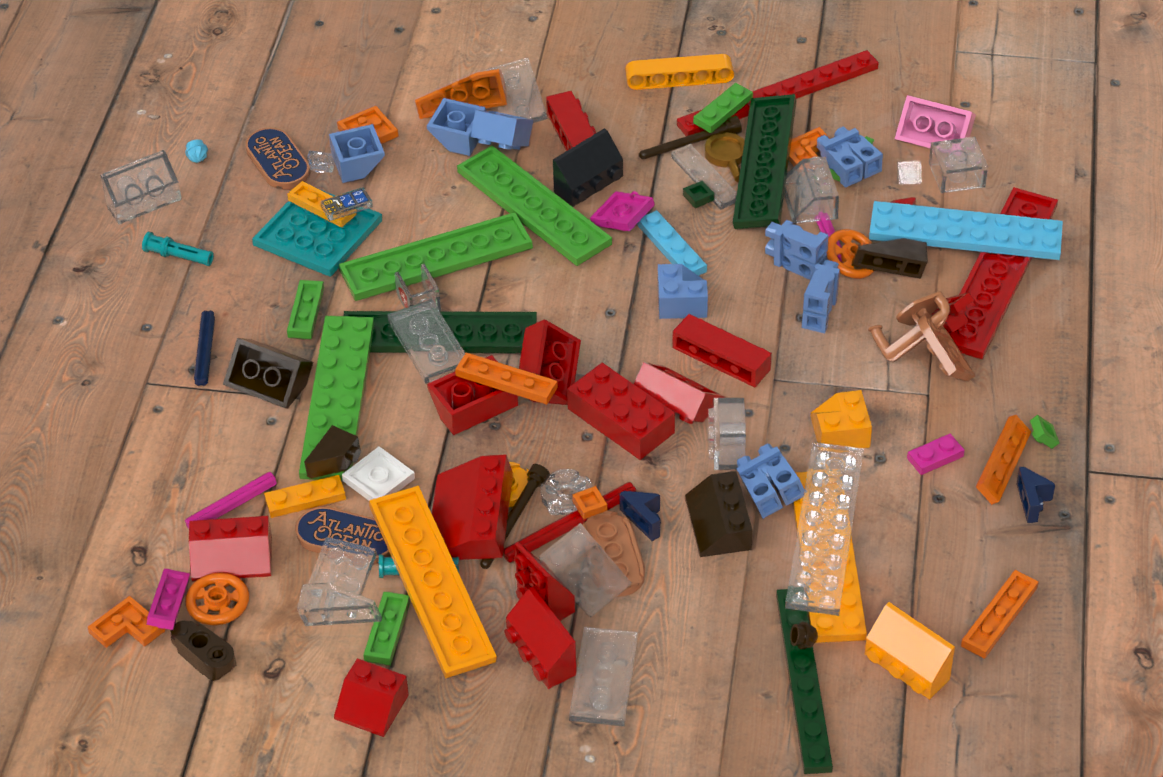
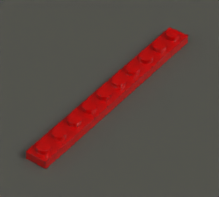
[677,50,879,136]

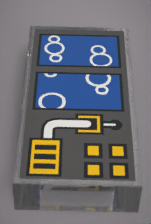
[320,187,373,221]

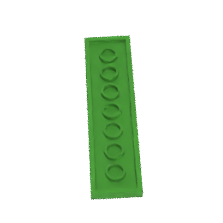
[457,145,612,266]
[339,212,533,301]
[299,316,374,481]

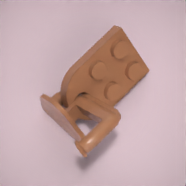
[868,291,976,381]

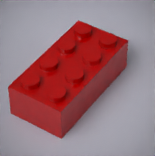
[567,363,675,460]

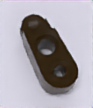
[170,621,237,681]

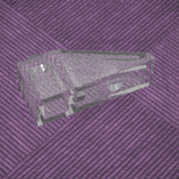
[297,583,382,626]

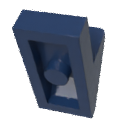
[1016,467,1055,523]
[620,491,661,541]

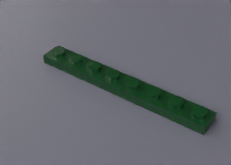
[776,588,833,774]

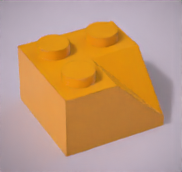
[810,390,872,453]

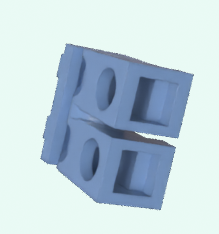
[817,126,883,188]
[765,220,828,280]
[802,260,840,334]
[736,443,807,518]

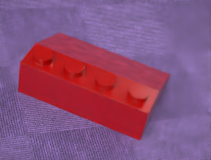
[432,455,513,560]

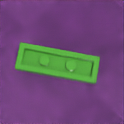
[693,83,753,133]
[287,280,324,339]
[363,592,410,666]

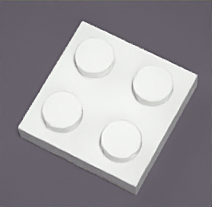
[342,447,415,501]

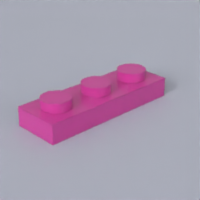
[146,568,190,630]

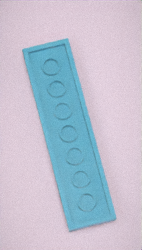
[869,201,1063,260]

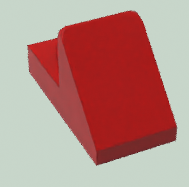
[931,292,974,332]

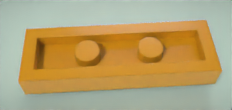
[287,181,357,228]
[264,475,346,518]

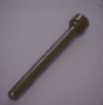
[639,116,742,159]
[480,464,550,569]

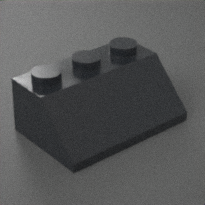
[553,128,623,207]

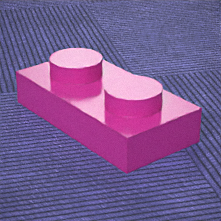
[907,434,965,475]

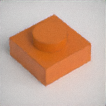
[572,486,607,520]

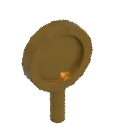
[705,132,745,182]

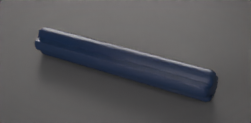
[194,310,215,386]

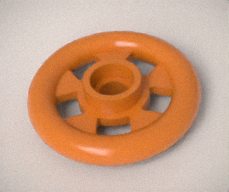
[826,229,875,279]
[185,573,249,625]

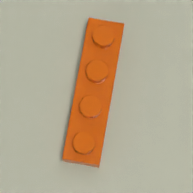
[455,352,558,405]
[976,415,1031,505]
[961,570,1039,659]

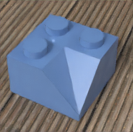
[427,98,486,156]
[470,110,533,150]
[329,124,385,183]
[658,264,708,319]

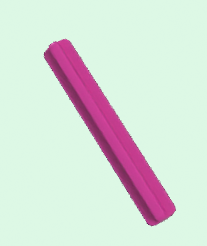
[185,472,277,529]

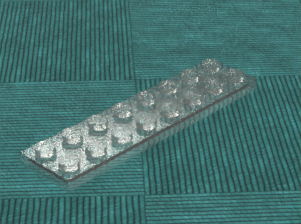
[785,442,864,616]

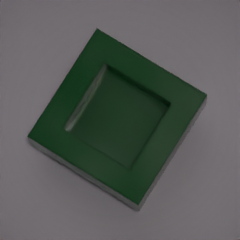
[683,180,715,208]

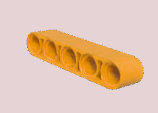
[625,54,734,90]

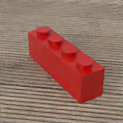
[546,91,596,151]
[672,314,772,388]

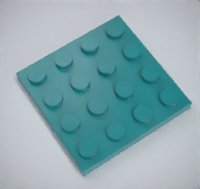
[252,188,383,277]

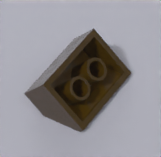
[223,338,313,408]
[685,471,753,557]

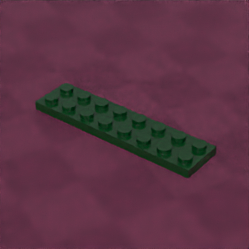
[732,94,796,229]
[343,311,537,353]

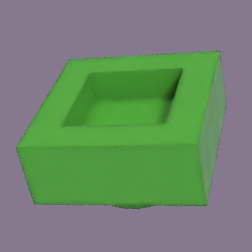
[1030,415,1060,449]

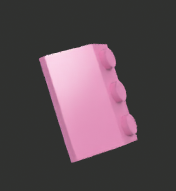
[895,95,976,156]

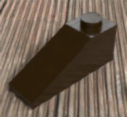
[852,238,928,279]

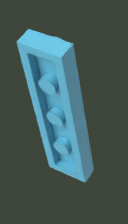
[637,210,707,276]

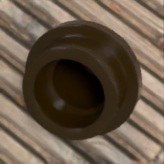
[790,622,818,649]

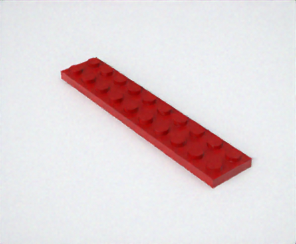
[946,187,1058,360]

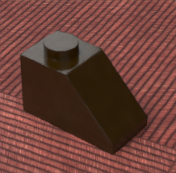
[304,425,361,479]

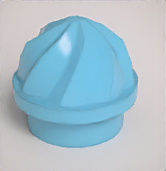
[185,139,208,163]

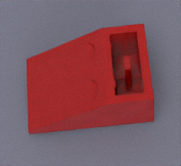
[514,542,575,621]

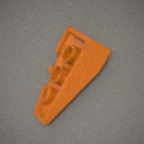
[415,69,507,119]

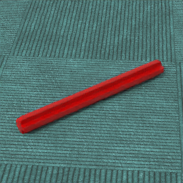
[503,482,636,563]

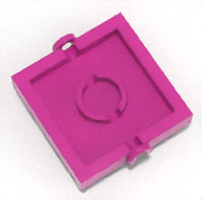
[590,191,655,232]

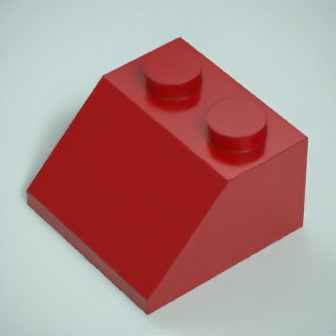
[334,658,409,737]

